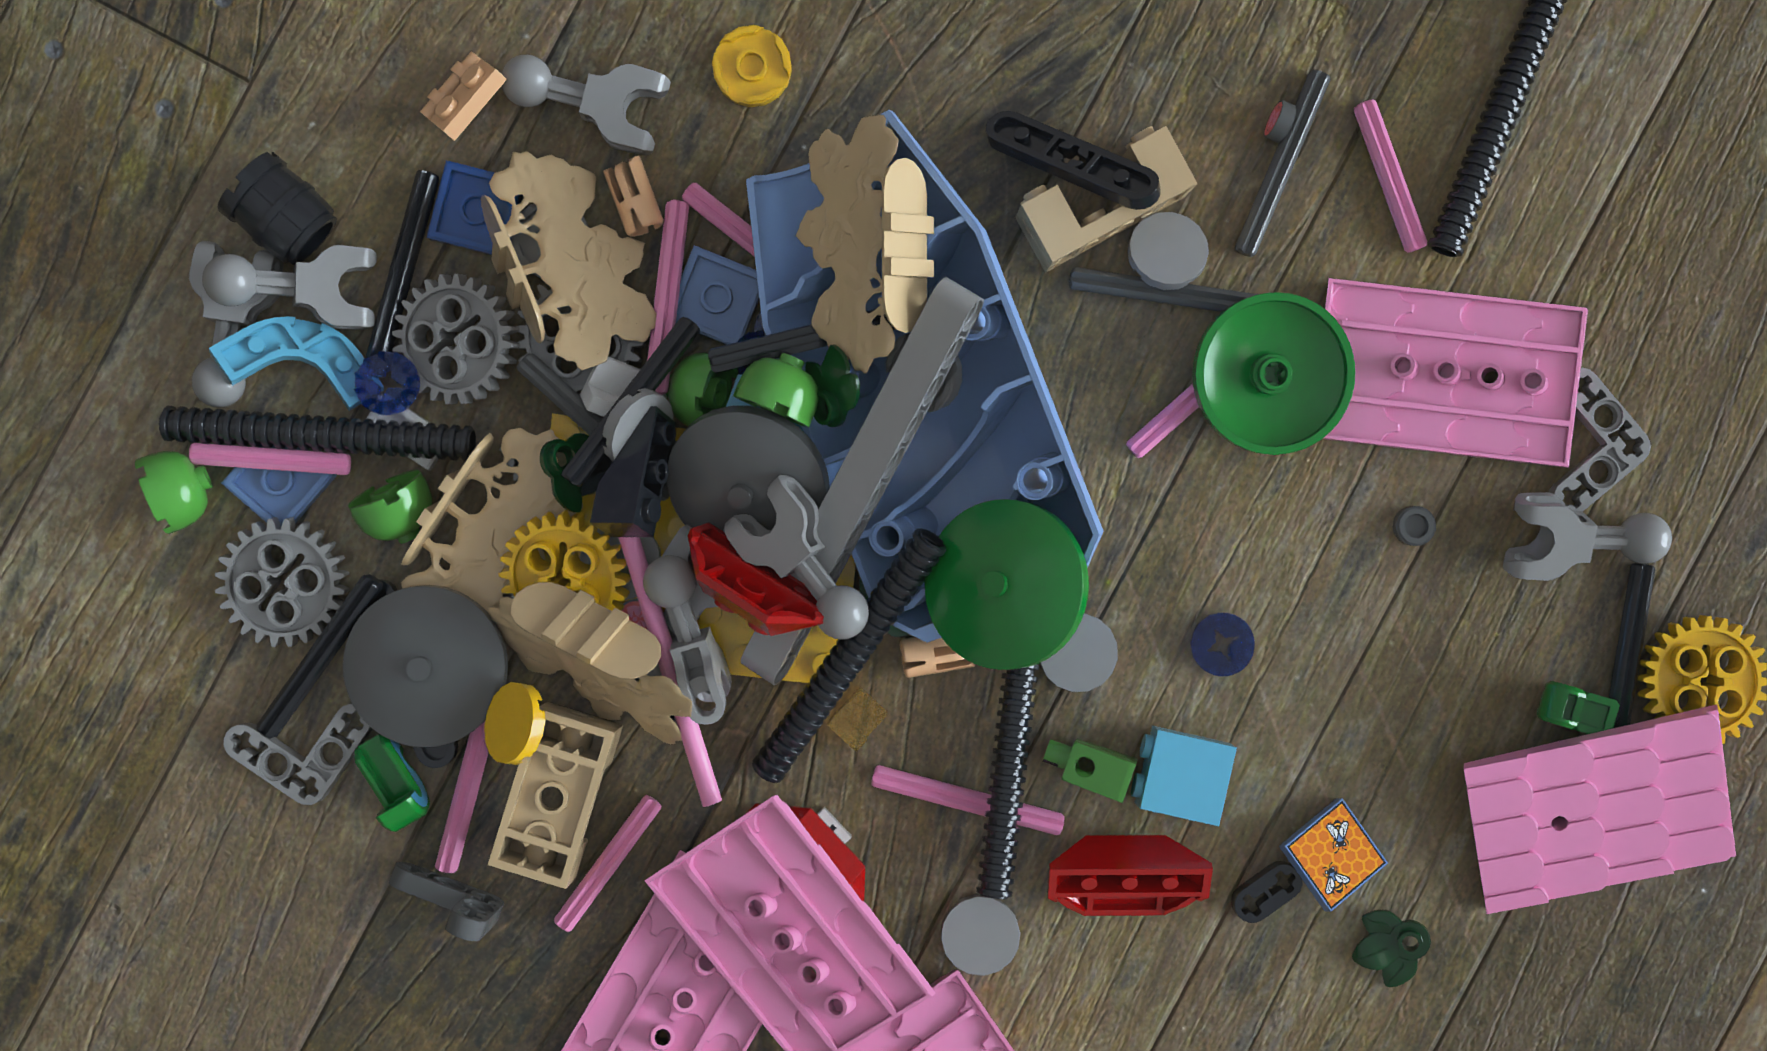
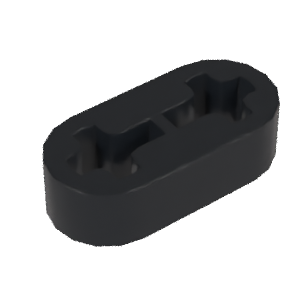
[1231,861,1303,923]

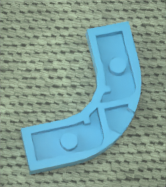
[209,316,384,411]

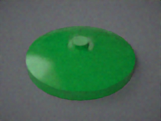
[1192,292,1355,455]
[925,499,1089,670]

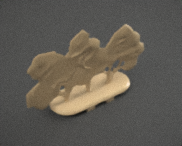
[795,115,934,374]
[481,151,657,370]
[401,428,583,632]
[488,582,692,744]

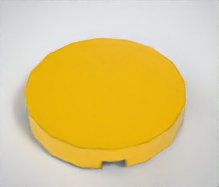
[712,25,792,107]
[484,682,545,765]

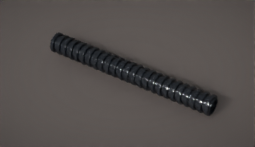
[1428,0,1567,257]
[159,405,476,461]
[752,528,947,783]
[976,664,1039,899]

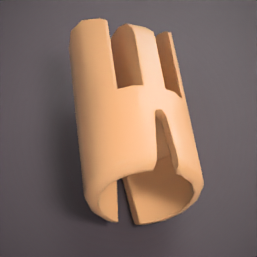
[603,155,664,237]
[899,637,975,678]

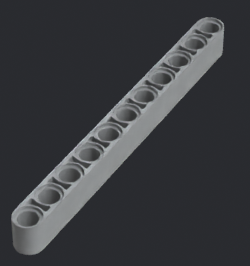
[740,277,984,685]

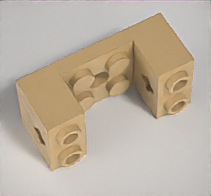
[1015,126,1198,273]
[488,702,623,889]

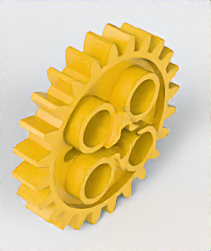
[498,510,631,611]
[1637,615,1767,744]

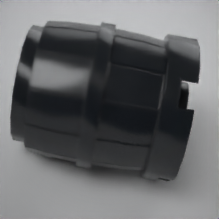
[218,152,337,265]

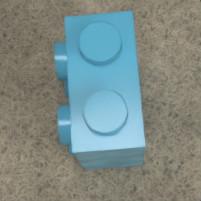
[1131,726,1237,826]

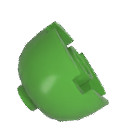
[666,353,738,427]
[733,353,819,427]
[135,451,213,534]
[348,470,432,544]

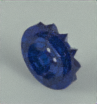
[354,351,420,416]
[1190,612,1255,676]

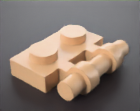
[420,51,507,141]

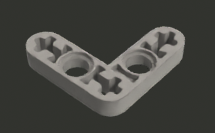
[1548,367,1651,512]
[224,703,373,805]

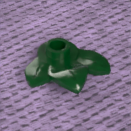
[805,345,860,427]
[540,433,589,513]
[1352,910,1431,987]

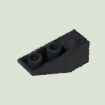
[590,406,676,537]

